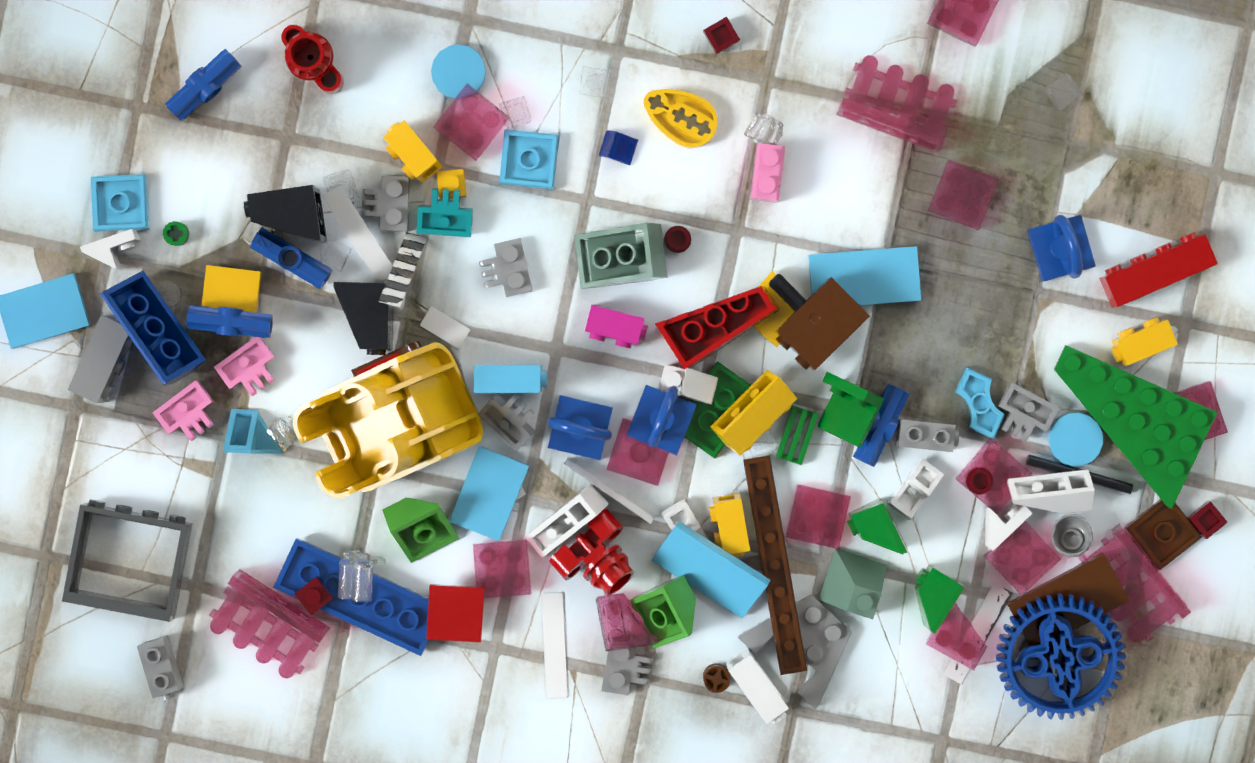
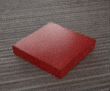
[426,584,485,643]

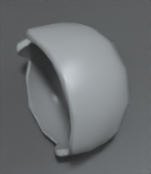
[1051,514,1093,557]

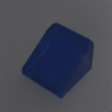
[599,130,638,166]

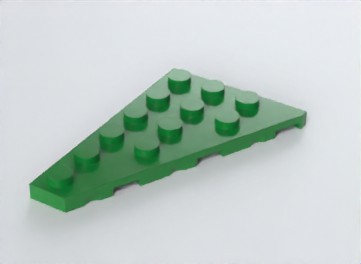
[1054,345,1218,509]

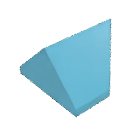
[223,409,284,454]

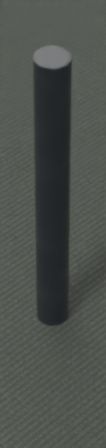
[1026,454,1133,494]

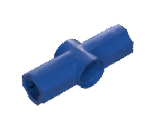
[165,49,242,122]
[250,227,333,290]
[186,305,273,338]
[853,384,910,467]

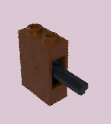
[768,274,870,370]

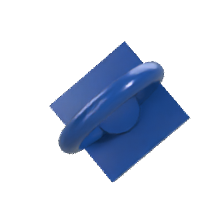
[1027,215,1096,282]
[626,385,697,456]
[548,395,613,460]

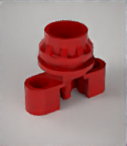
[281,25,344,94]
[549,509,634,596]

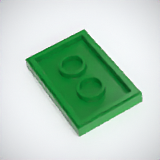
[684,361,751,459]

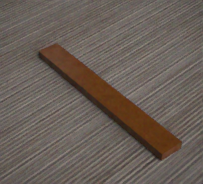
[743,455,807,675]

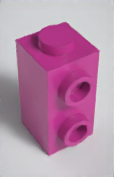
[585,305,648,349]

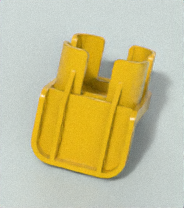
[293,342,483,498]

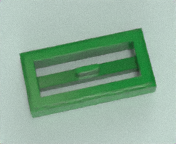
[775,405,818,465]

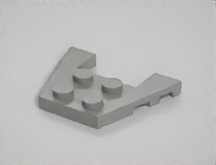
[737,595,852,709]

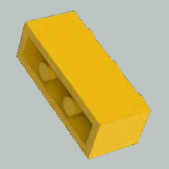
[710,370,798,456]

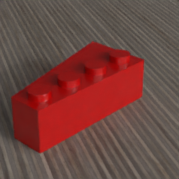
[655,286,780,370]

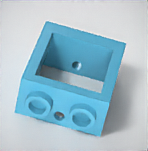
[474,365,547,393]

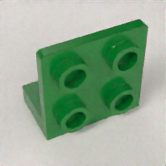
[818,372,884,448]

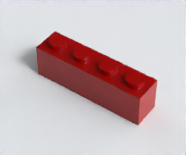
[1099,232,1218,308]

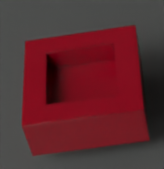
[703,16,740,55]
[1187,501,1227,539]
[294,576,334,615]

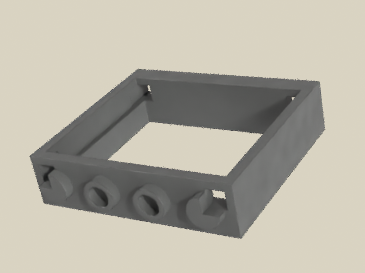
[62,499,193,622]

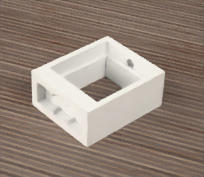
[726,647,789,724]

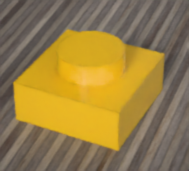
[437,169,467,199]

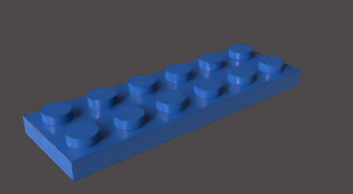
[273,538,429,656]

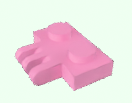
[214,337,275,396]
[152,380,214,441]

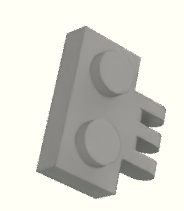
[362,176,410,232]
[479,238,533,297]
[998,382,1060,442]
[478,394,536,452]
[601,637,654,696]

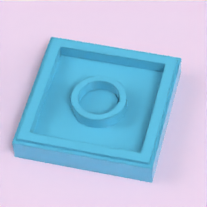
[499,129,559,190]
[91,174,150,232]

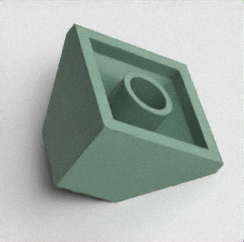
[818,548,887,619]

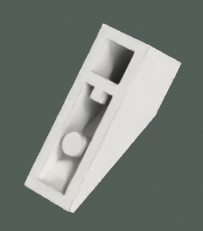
[1007,470,1095,514]
[525,483,609,558]

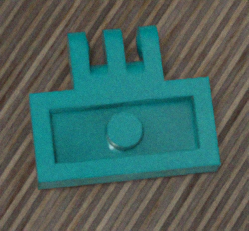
[416,188,473,238]

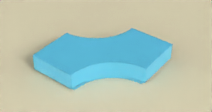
[955,367,1005,439]

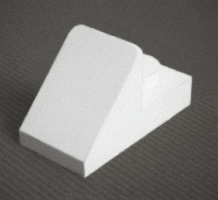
[80,229,141,270]
[659,365,719,405]
[985,504,1033,551]

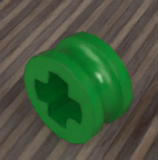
[163,221,190,246]

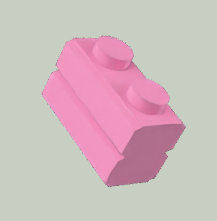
[750,143,785,203]

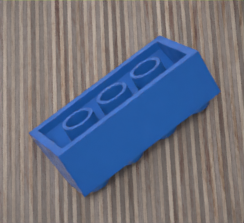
[100,271,206,385]

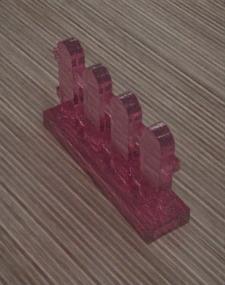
[836,55,958,152]
[1078,523,1191,642]
[209,569,331,678]

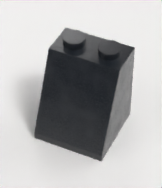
[244,185,327,243]
[333,282,394,355]

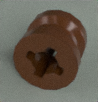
[703,663,731,693]

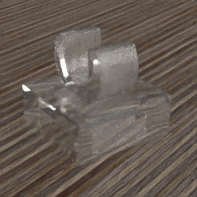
[267,415,298,452]

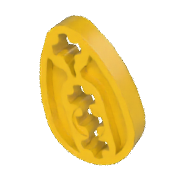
[643,89,718,149]

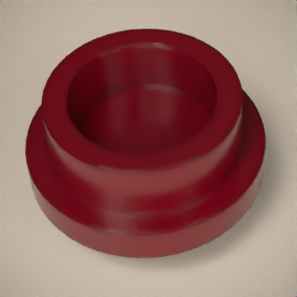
[664,226,691,253]
[965,467,993,495]

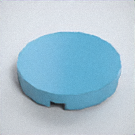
[431,44,486,99]
[1048,412,1103,466]

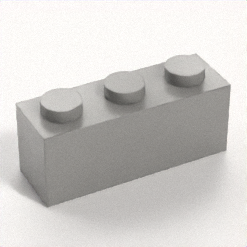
[68,315,134,403]

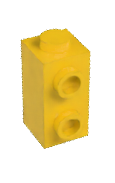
[383,120,443,184]
[1111,317,1178,366]
[709,493,750,558]

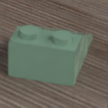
[574,223,668,289]

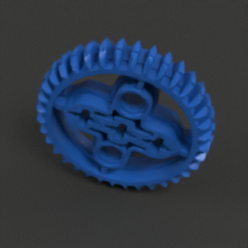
[996,593,1126,720]

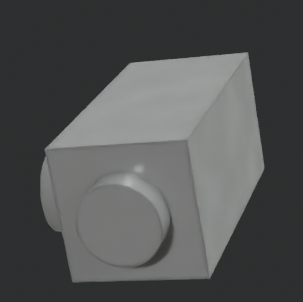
[895,419,959,452]
[137,635,184,700]

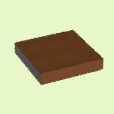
[1124,499,1202,570]

